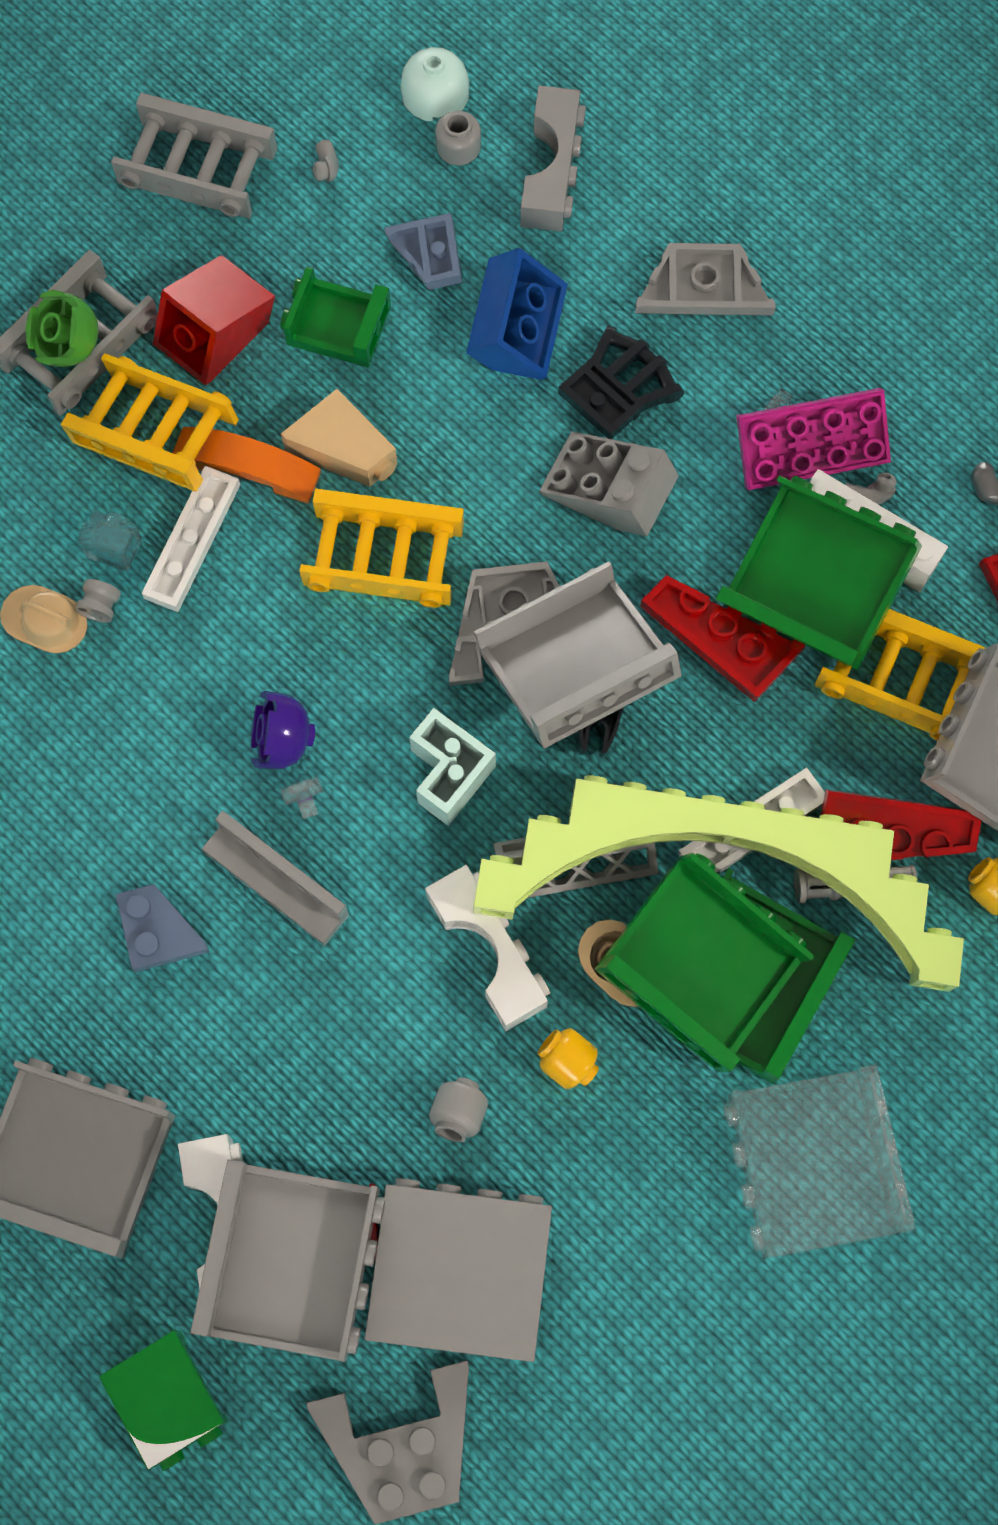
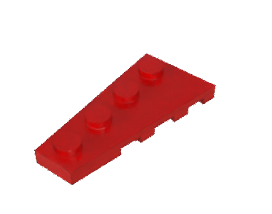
[640,575,806,702]
[821,789,982,860]

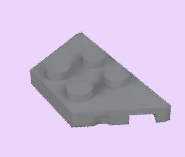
[635,243,775,315]

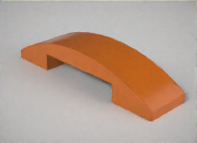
[172,427,321,504]

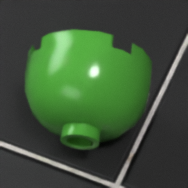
[25,290,98,367]

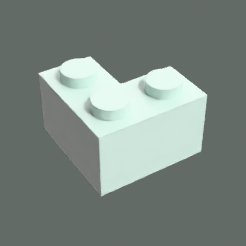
[409,708,496,826]

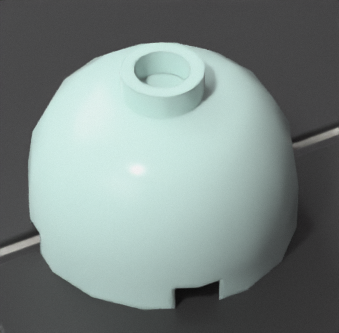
[400,47,469,121]

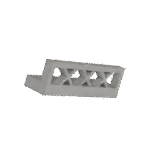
[202,810,349,946]
[493,837,658,898]

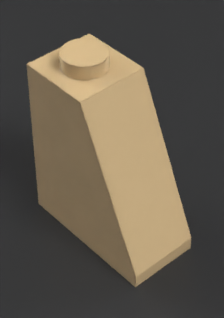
[281,389,397,487]

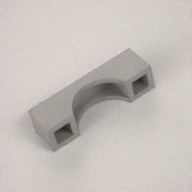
[520,86,586,232]

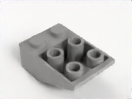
[539,431,679,536]

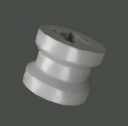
[75,579,121,623]

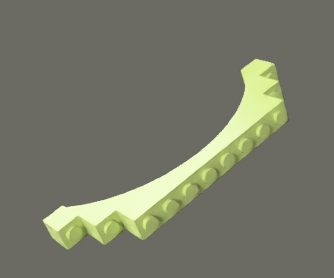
[473,775,964,992]

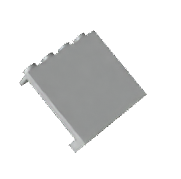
[474,561,682,749]
[920,643,998,831]
[0,1058,175,1259]
[190,1159,385,1362]
[365,1178,552,1362]

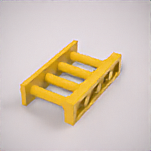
[60,353,239,492]
[299,488,464,608]
[814,609,986,741]

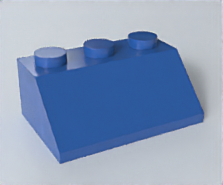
[466,248,568,380]

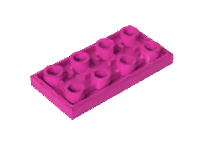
[736,388,891,490]

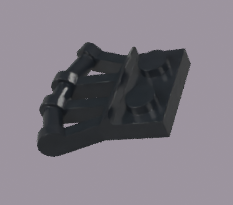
[558,325,684,439]

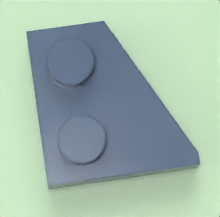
[116,884,210,972]

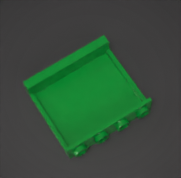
[716,475,922,670]
[595,852,814,1072]
[723,868,855,1084]

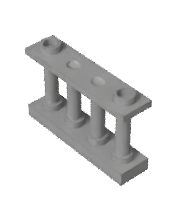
[111,93,277,219]
[0,249,158,416]

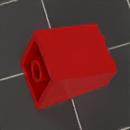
[153,255,275,386]

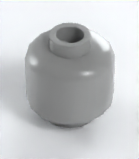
[435,110,481,166]
[429,1077,488,1142]

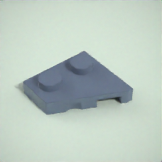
[384,213,463,290]

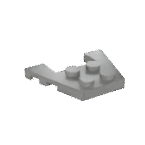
[449,561,559,686]
[306,1360,469,1524]

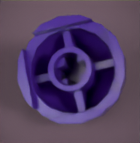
[251,691,316,769]

